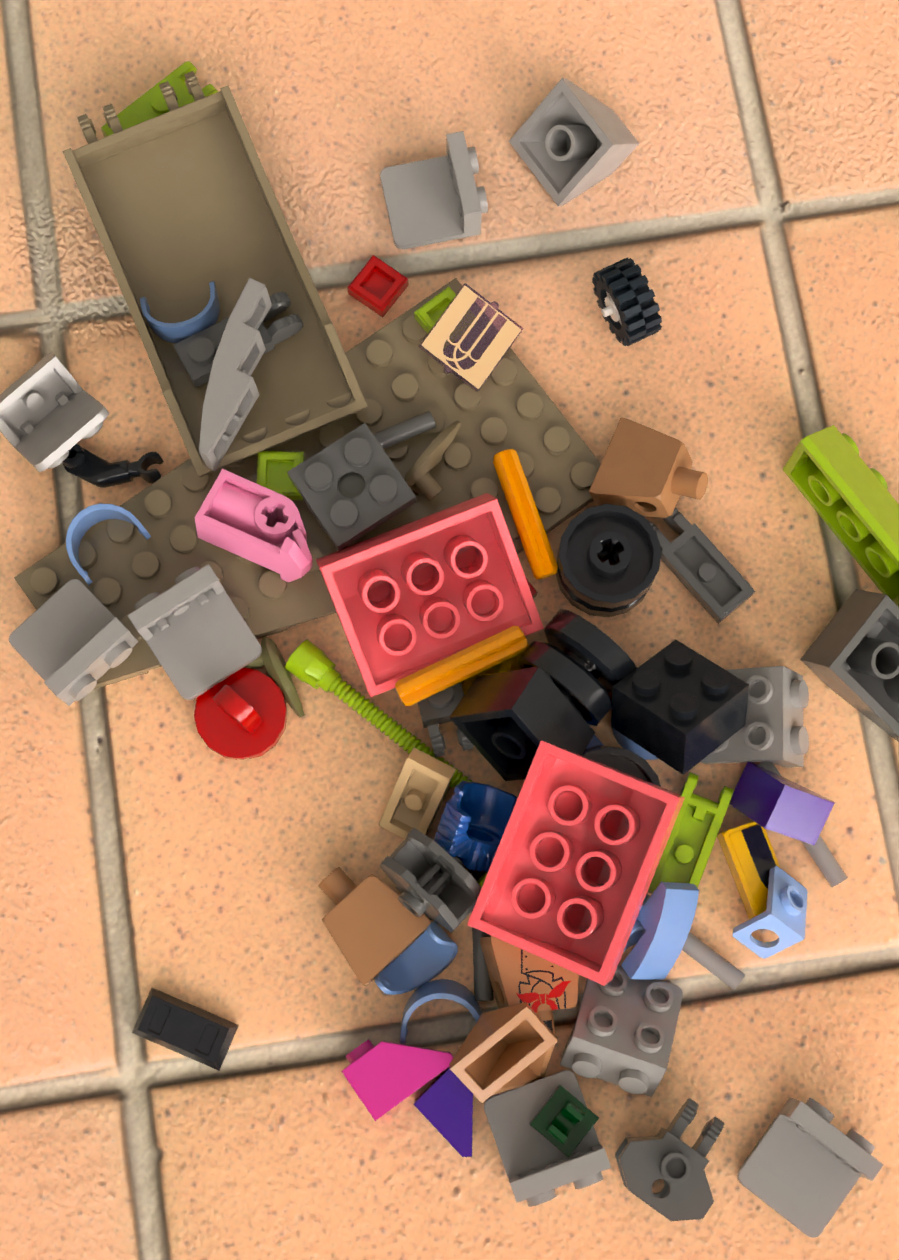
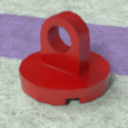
[194,668,287,760]

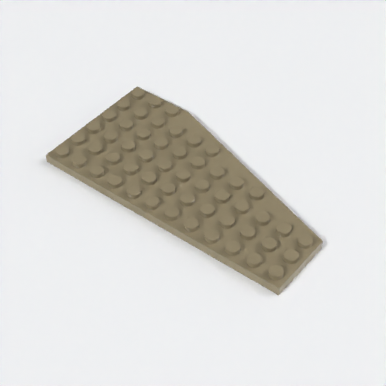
[14,278,601,690]

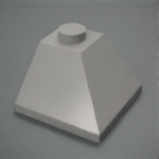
[509,78,640,206]

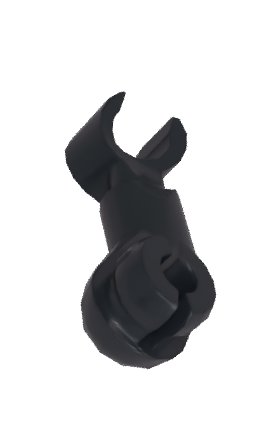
[62,444,164,488]

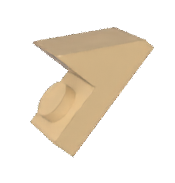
[378,748,456,839]

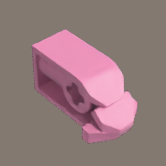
[195,469,312,582]

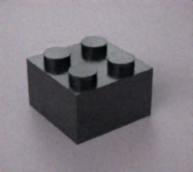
[611,640,749,775]
[449,666,595,781]

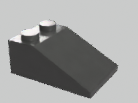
[800,589,899,742]

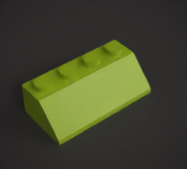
[783,425,899,607]

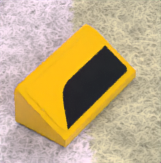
[717,821,780,920]

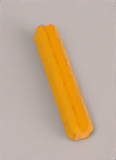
[493,449,558,579]
[395,626,528,706]

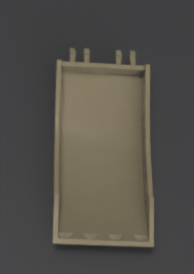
[63,71,368,477]

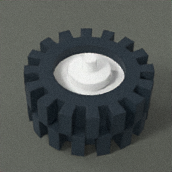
[592,257,662,347]

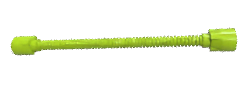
[285,639,473,788]

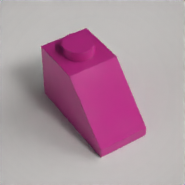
[341,1039,454,1121]

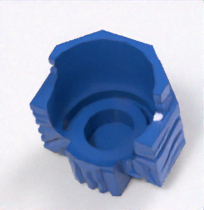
[434,781,518,872]

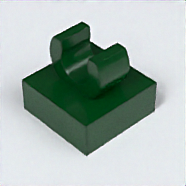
[529,1085,599,1158]

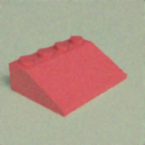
[316,493,544,698]
[467,740,685,986]

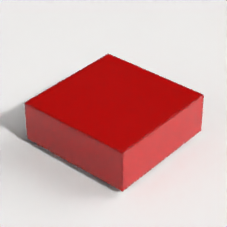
[347,255,409,318]

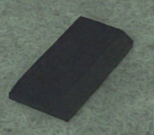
[132,988,239,1071]

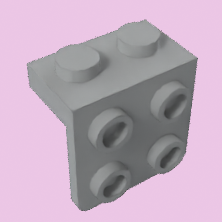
[380,131,488,249]
[0,352,109,472]
[127,564,262,700]
[9,579,138,706]
[700,666,809,768]
[560,965,683,1097]
[484,1070,611,1207]
[737,1098,884,1238]

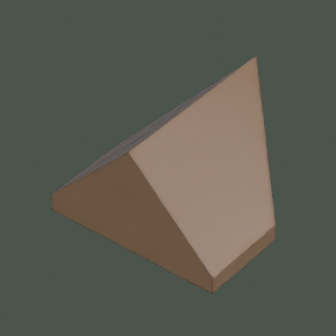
[449,1002,558,1103]

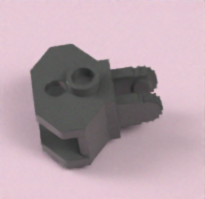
[380,828,482,933]
[615,1098,725,1221]

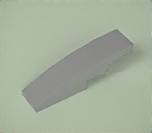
[199,278,272,471]

